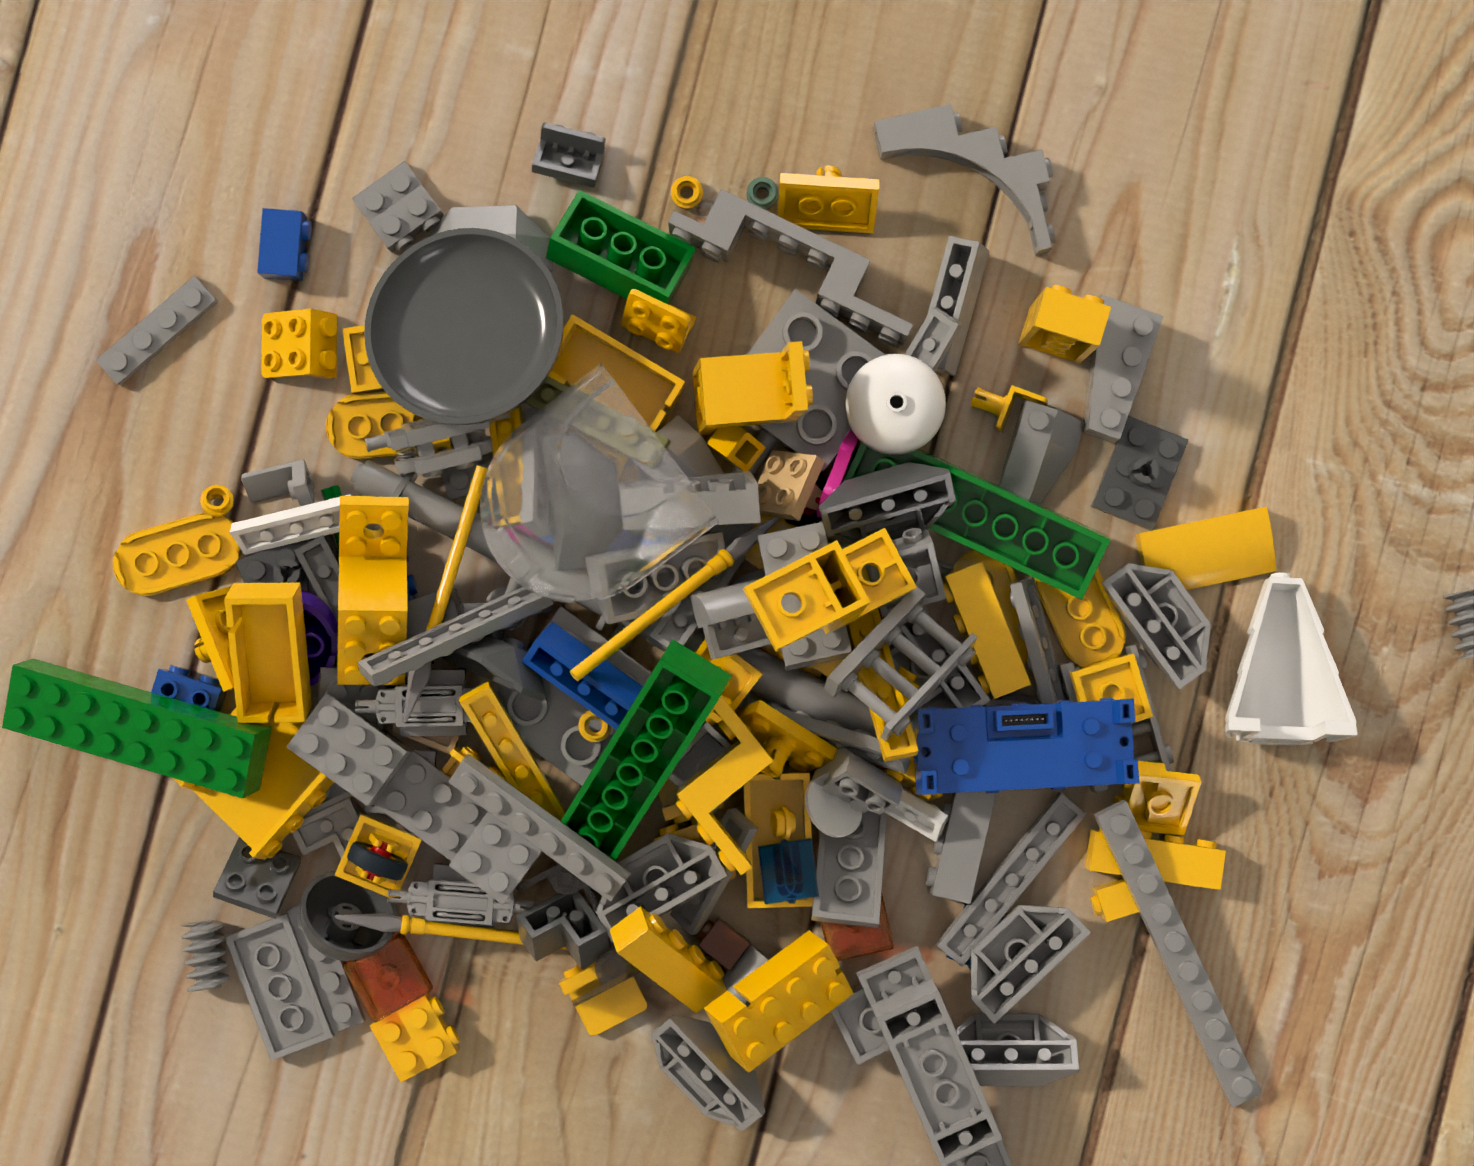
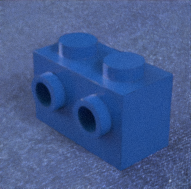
[151,665,227,712]

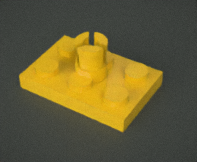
[777,165,879,234]
[186,586,242,692]
[734,700,837,778]

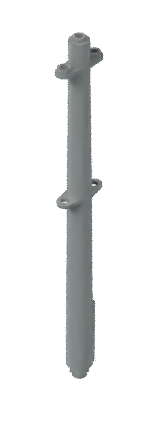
[351,460,913,738]

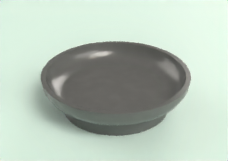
[364,228,564,425]

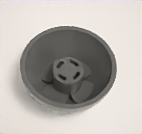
[300,871,398,961]

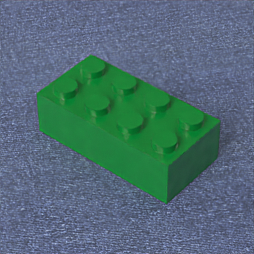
[546,190,696,305]

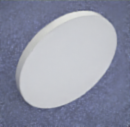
[805,780,862,838]

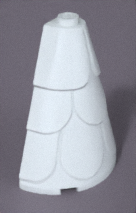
[1225,573,1357,745]

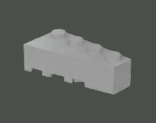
[1083,294,1164,444]
[618,471,761,533]

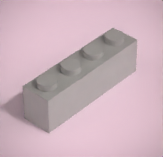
[927,236,990,376]
[925,791,996,904]

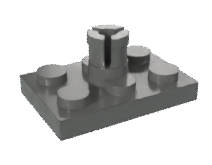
[1091,416,1188,531]
[236,534,339,597]

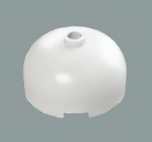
[845,354,946,455]

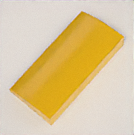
[1135,506,1276,590]

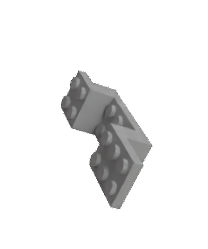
[668,189,913,347]
[286,693,542,905]
[856,946,1013,1166]

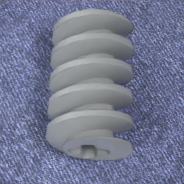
[1443,589,1474,660]
[180,920,229,992]

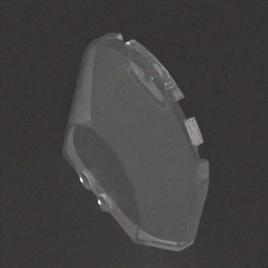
[480,363,719,603]

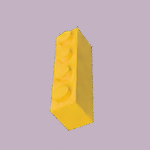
[943,562,1031,699]
[1085,828,1226,890]
[609,906,727,1014]

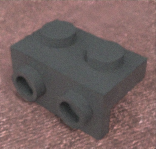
[532,123,606,188]

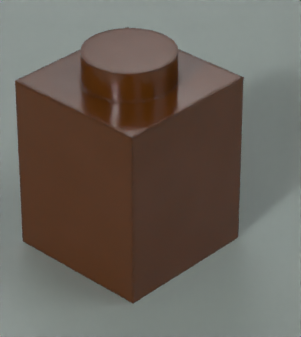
[697,916,750,970]

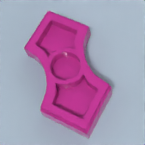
[816,429,859,518]

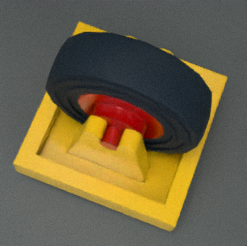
[334,813,422,897]

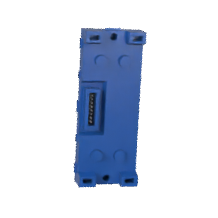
[912,698,1139,795]

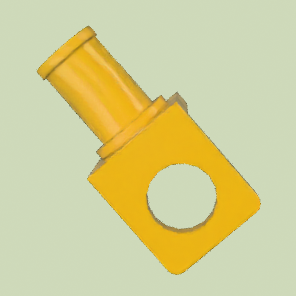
[971,385,1048,432]

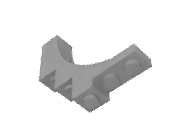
[873,104,1055,256]

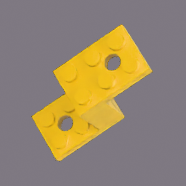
[692,341,813,436]
[337,496,409,685]
[743,528,917,652]
[676,695,773,875]

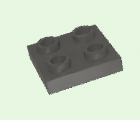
[213,837,301,919]

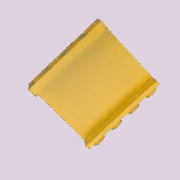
[173,702,336,860]

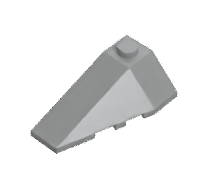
[998,400,1085,504]
[631,415,754,545]
[586,531,726,624]

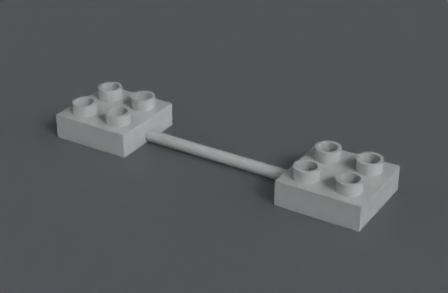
[496,289,885,786]

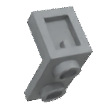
[241,459,315,506]

